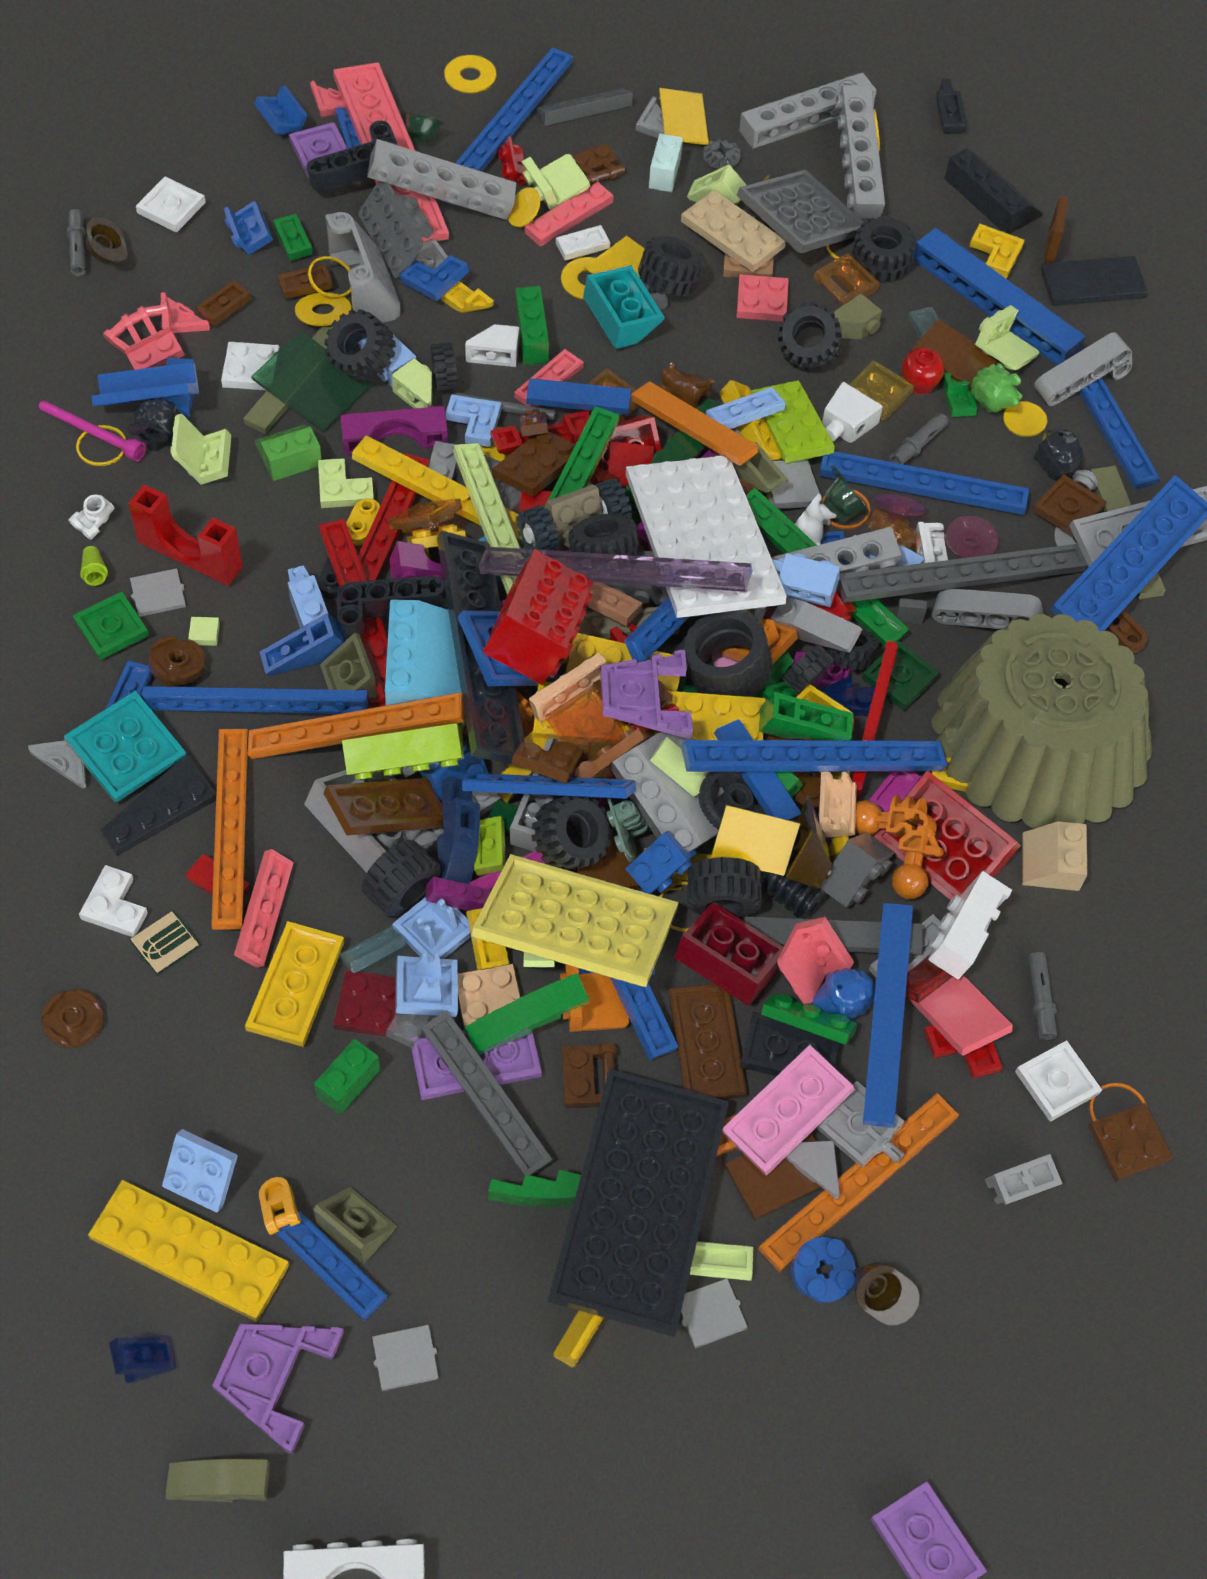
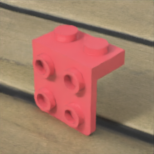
[777,917,854,1004]

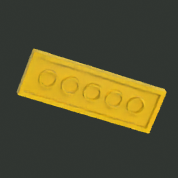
[88,1180,290,1322]

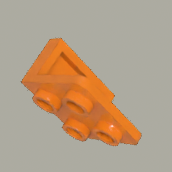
[560,964,629,1032]

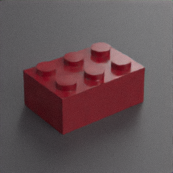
[674,902,783,1006]

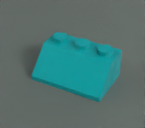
[583,265,664,349]

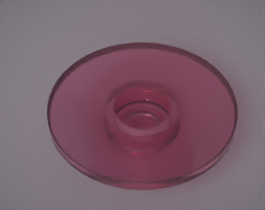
[874,494,926,521]
[945,516,999,558]

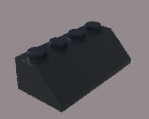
[944,148,1043,234]

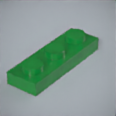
[761,993,857,1045]

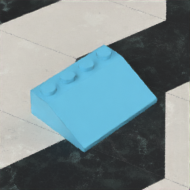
[385,600,465,713]

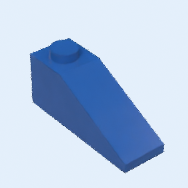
[260,613,347,676]

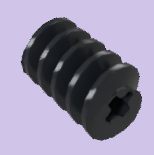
[761,871,824,919]

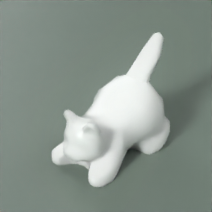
[795,493,836,545]

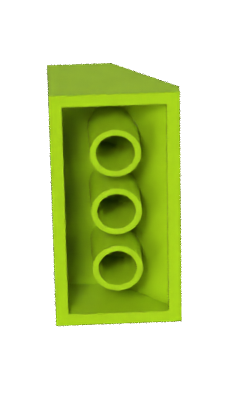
[342,723,464,780]

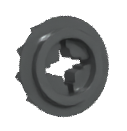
[703,138,741,169]

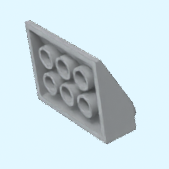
[609,732,724,852]
[304,770,444,873]

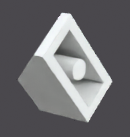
[465,325,519,367]

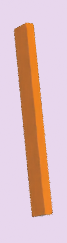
[247,692,464,759]
[212,729,248,930]
[758,1093,959,1273]

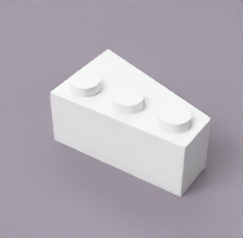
[928,871,1012,979]

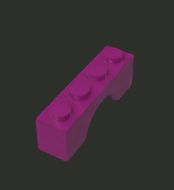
[340,406,448,456]

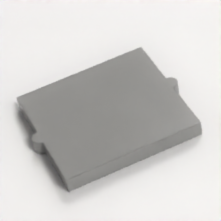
[130,568,186,617]
[681,1279,748,1348]
[372,1325,439,1391]

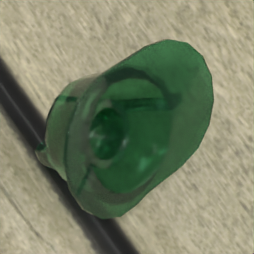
[398,108,444,143]
[825,465,869,522]

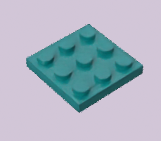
[64,691,186,804]

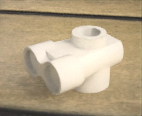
[68,495,115,540]

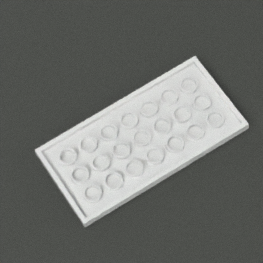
[626,456,787,618]

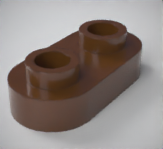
[1104,610,1147,653]

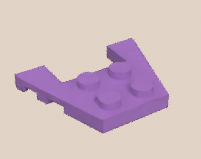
[600,650,693,739]
[212,1324,344,1454]

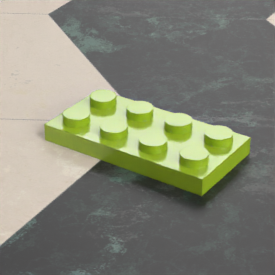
[751,380,835,464]

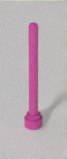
[39,401,146,462]

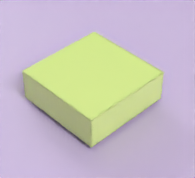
[189,617,220,646]

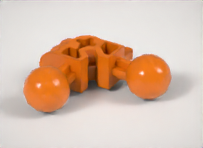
[855,795,944,900]

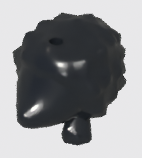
[128,398,181,451]
[1033,429,1083,480]

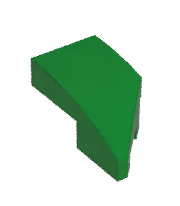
[943,373,977,417]

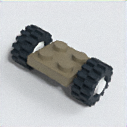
[516,479,632,555]

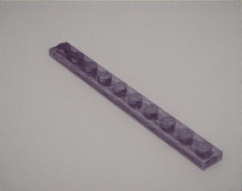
[479,546,753,592]

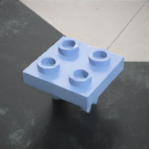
[392,897,471,959]
[395,952,458,1017]
[162,1129,238,1212]

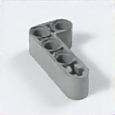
[1034,332,1132,406]
[932,589,1043,629]

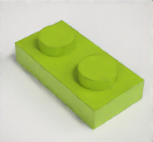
[474,816,506,876]

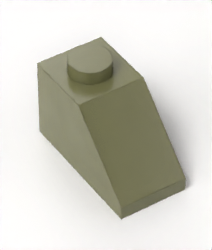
[823,294,882,340]

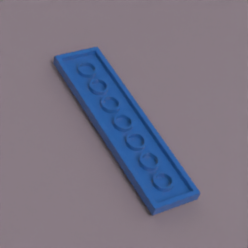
[1050,475,1207,631]

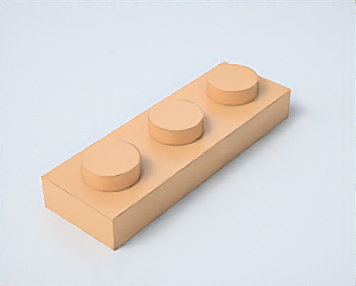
[529,653,607,723]

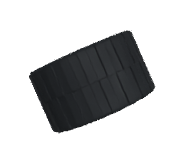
[682,610,773,697]

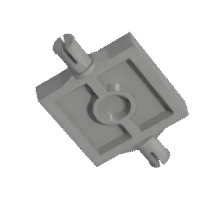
[816,1081,904,1168]

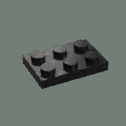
[740,1012,839,1076]

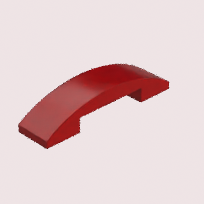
[490,410,590,455]

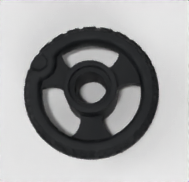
[698,772,767,830]

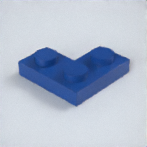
[400,255,470,302]

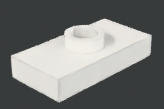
[556,225,610,260]

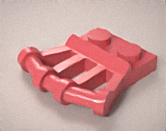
[103,301,185,370]

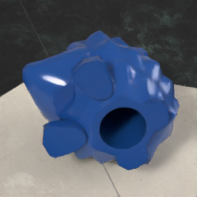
[812,968,875,1020]

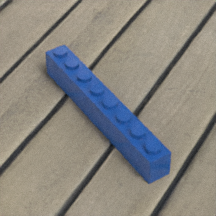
[913,228,1086,366]

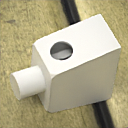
[822,382,883,442]

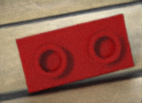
[498,137,526,185]

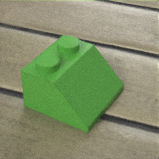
[255,424,321,481]

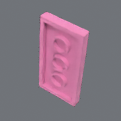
[722,1045,854,1176]

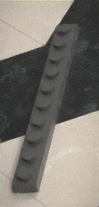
[837,544,1088,603]

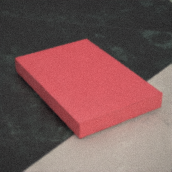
[909,974,1013,1056]

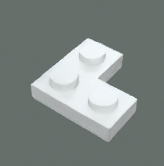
[79,865,148,937]

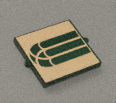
[129,910,201,976]

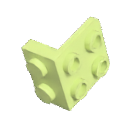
[522,154,590,210]
[975,305,1039,370]
[171,414,231,485]

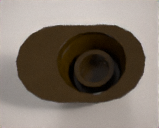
[85,217,128,262]
[854,1263,920,1325]

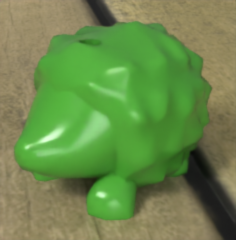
[971,364,1022,413]

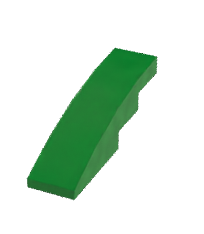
[465,973,589,1055]
[488,1170,581,1208]

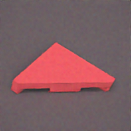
[310,81,346,117]
[161,292,210,333]

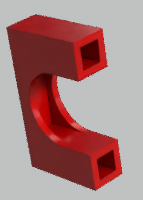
[128,484,243,586]

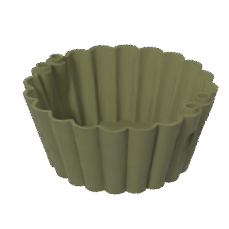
[931,614,1152,829]

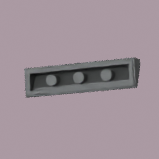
[537,88,633,126]

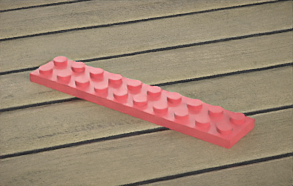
[333,62,449,242]

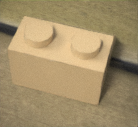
[1022,821,1087,891]

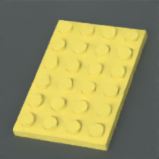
[472,854,679,987]

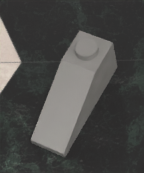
[771,597,862,653]

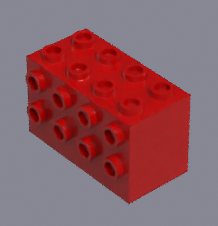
[482,549,593,685]

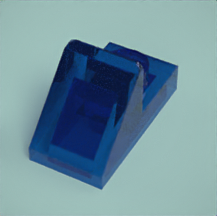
[820,676,875,716]
[109,1337,176,1383]

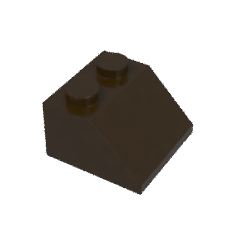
[786,800,833,889]

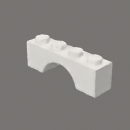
[284,1539,425,1579]

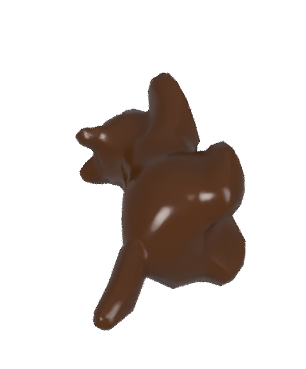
[657,362,715,408]

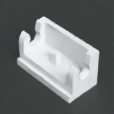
[914,522,948,563]

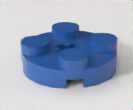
[791,1237,856,1303]

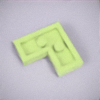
[318,458,374,508]

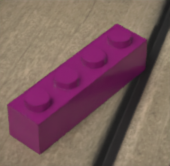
[426,876,492,911]

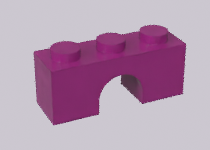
[389,541,443,579]

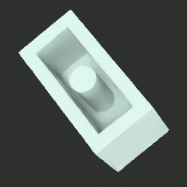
[649,134,683,192]

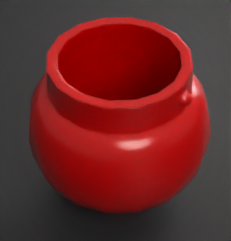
[901,348,944,394]

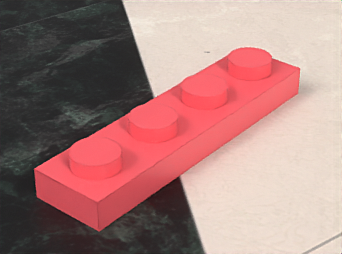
[525,182,614,247]
[234,849,294,968]

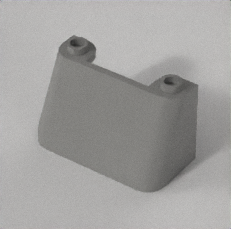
[325,212,401,323]

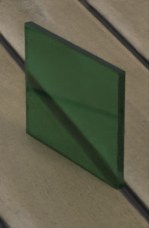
[251,330,372,433]

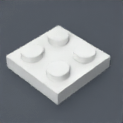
[136,177,206,233]
[221,342,280,390]
[1015,1040,1102,1122]

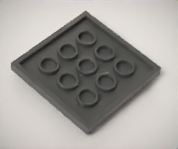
[737,170,864,253]

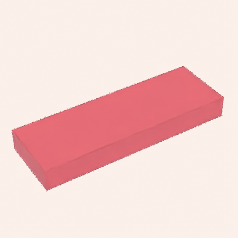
[514,349,584,407]

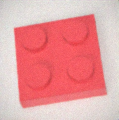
[736,274,788,322]

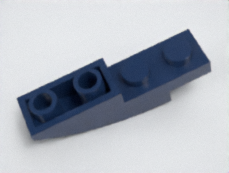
[437,776,480,885]

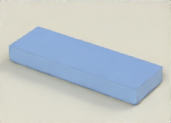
[706,387,786,429]

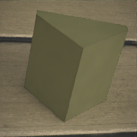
[320,633,377,698]
[314,1187,397,1264]

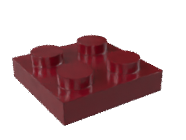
[333,970,399,1038]

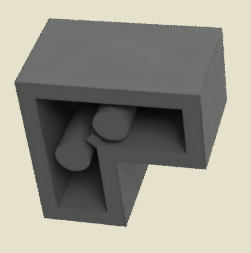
[819,832,894,907]

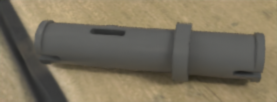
[66,209,86,276]
[889,413,949,464]
[1028,952,1057,1041]

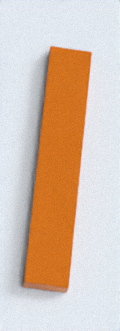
[631,381,758,466]

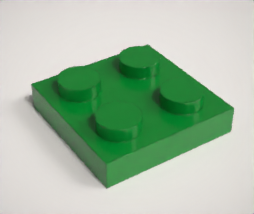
[73,592,149,660]

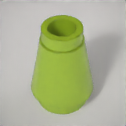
[80,546,108,586]

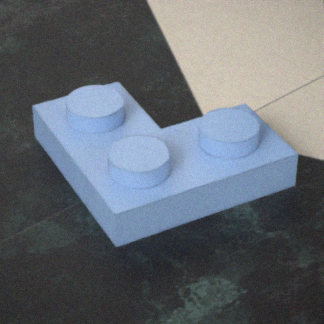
[446,395,502,447]

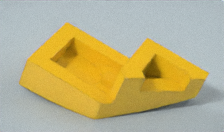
[441,281,494,313]

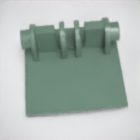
[607,799,648,863]

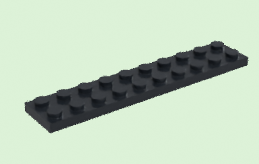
[437,531,525,765]

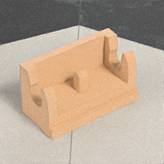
[819,771,857,838]

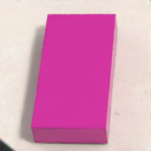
[869,771,922,812]

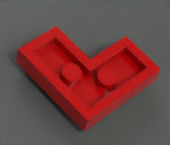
[923,1025,1003,1079]

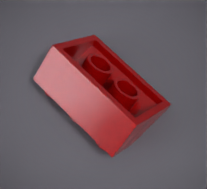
[573,415,661,485]

